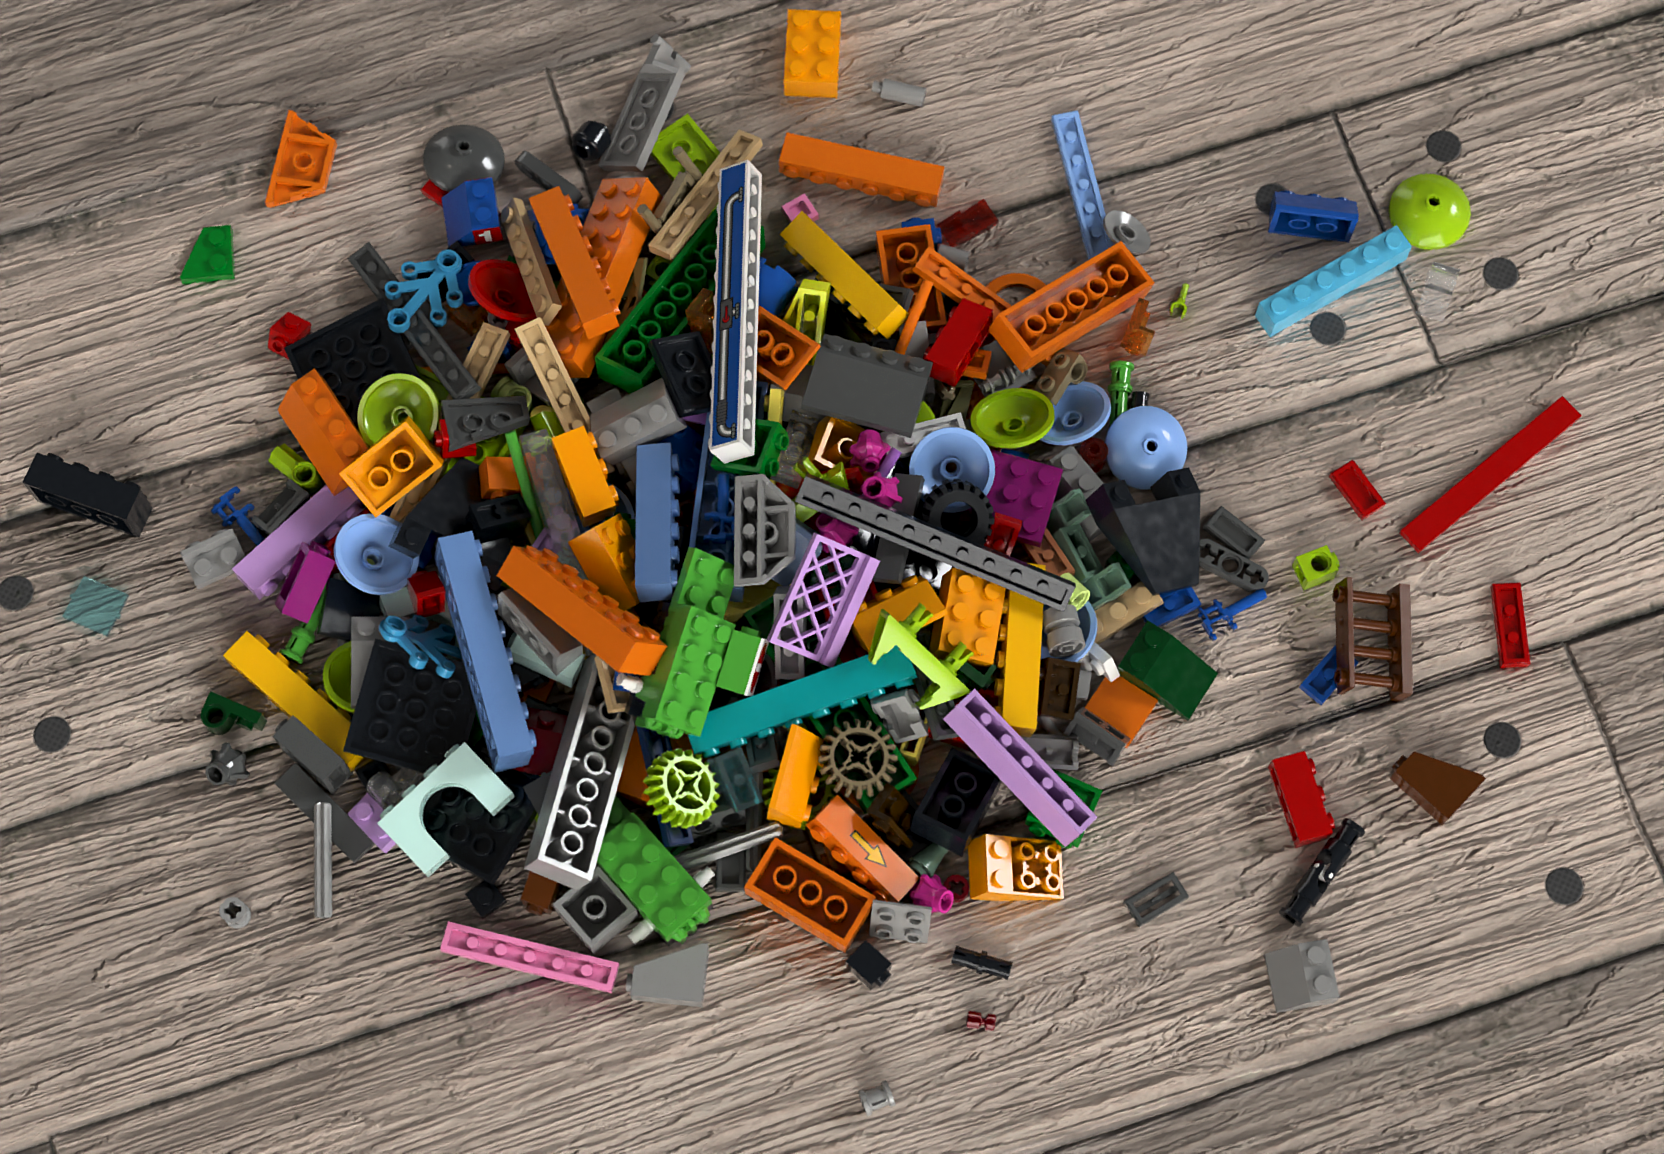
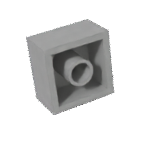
[553,866,638,955]

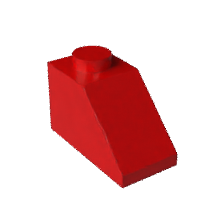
[407,571,446,617]

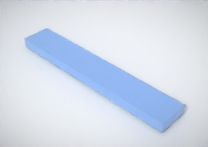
[1051,110,1114,260]

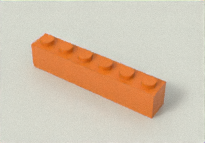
[779,132,945,207]
[528,186,621,339]

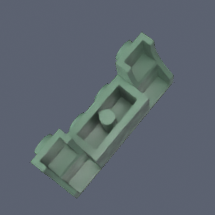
[1046,488,1131,611]

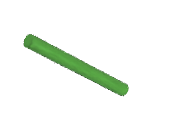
[505,430,544,539]

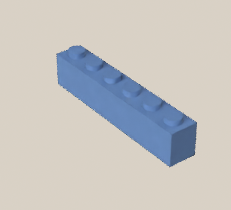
[635,443,680,602]

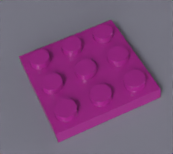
[958,449,1063,548]

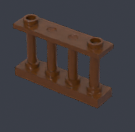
[1332,577,1413,701]

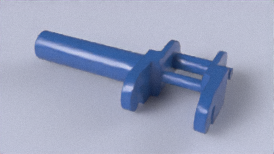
[703,473,735,544]
[211,486,265,546]
[1197,588,1267,641]

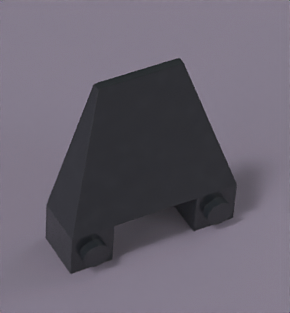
[388,457,511,593]
[1085,467,1201,596]

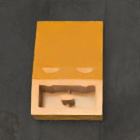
[968,834,1064,901]

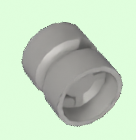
[1042,604,1086,657]

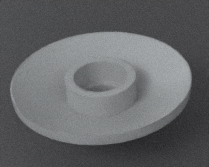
[1103,210,1151,255]

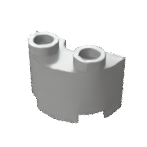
[871,689,928,744]

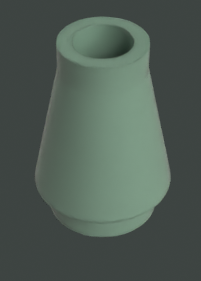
[908,843,948,881]

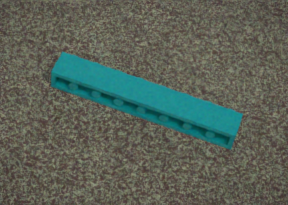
[688,645,918,759]

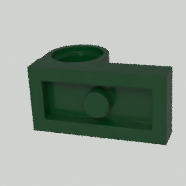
[200,691,267,735]

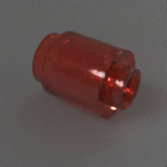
[1079,437,1108,473]

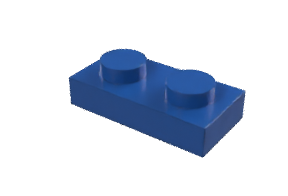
[1142,587,1201,627]
[1299,645,1359,706]

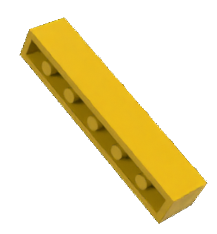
[780,211,909,339]
[994,563,1046,738]
[223,631,366,772]

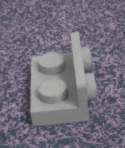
[180,529,246,590]

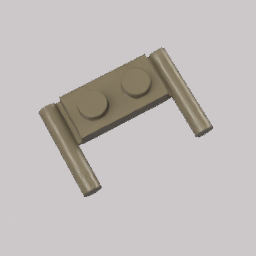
[637,146,703,234]

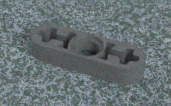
[514,151,583,204]
[1199,539,1269,593]

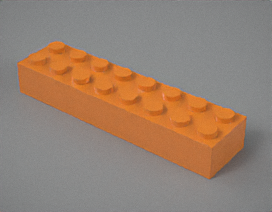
[528,177,662,378]

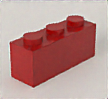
[923,298,993,387]
[1268,751,1335,848]

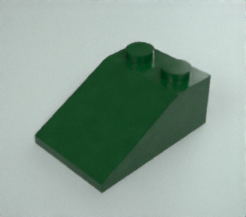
[1117,621,1218,721]

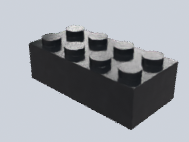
[22,453,153,538]

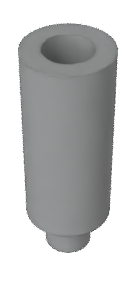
[872,79,926,107]

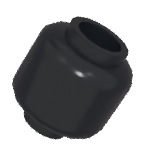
[571,121,612,161]

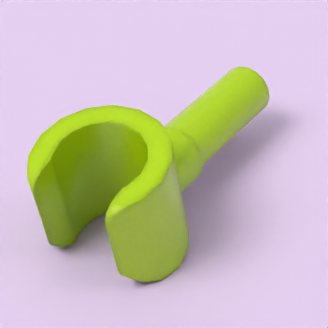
[1170,283,1189,319]

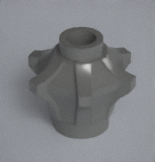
[205,742,250,786]

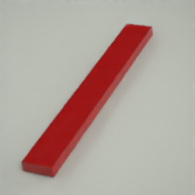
[1399,396,1582,554]

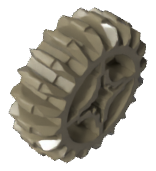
[818,719,898,799]

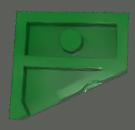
[180,225,235,284]

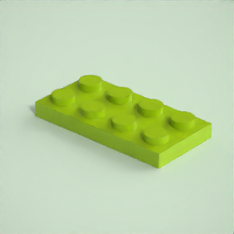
[650,113,720,220]

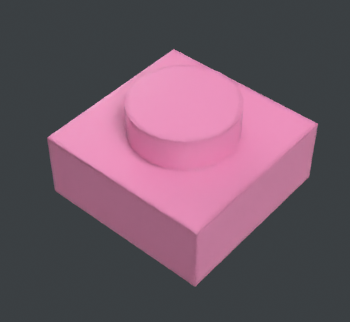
[781,193,819,223]

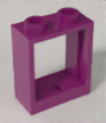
[274,540,335,624]

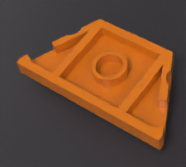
[265,110,337,208]

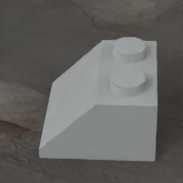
[1264,939,1340,1013]

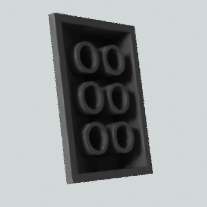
[801,334,933,438]

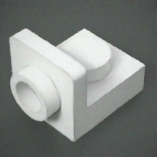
[1076,642,1120,682]

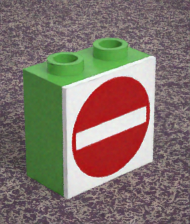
[716,626,769,696]

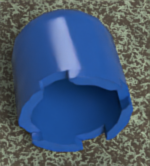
[758,257,799,317]

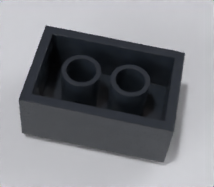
[910,747,1002,857]

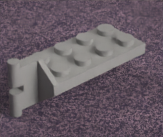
[598,34,691,172]

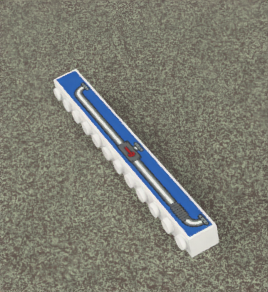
[708,160,762,464]

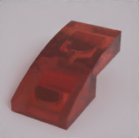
[937,199,999,247]

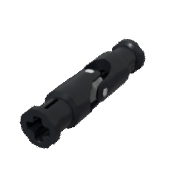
[1279,818,1365,927]

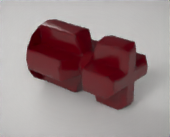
[966,1010,996,1031]

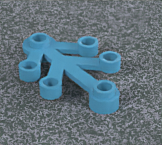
[385,250,463,333]
[378,615,463,678]

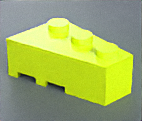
[783,279,831,365]

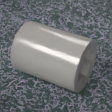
[938,244,970,272]

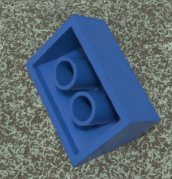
[1268,190,1359,243]

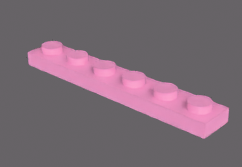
[440,922,619,993]

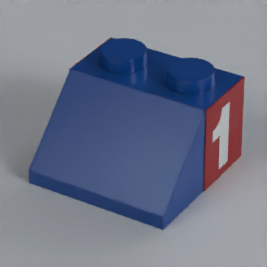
[442,177,503,247]

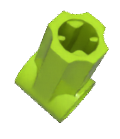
[268,443,323,494]

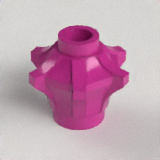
[849,430,890,473]
[859,472,903,507]
[816,513,859,554]
[909,874,954,914]

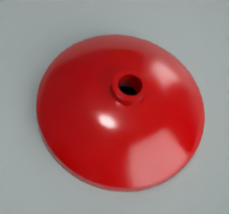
[468,259,537,322]

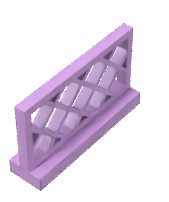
[767,532,880,668]

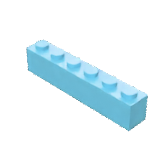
[1255,225,1412,337]

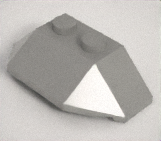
[734,474,796,587]

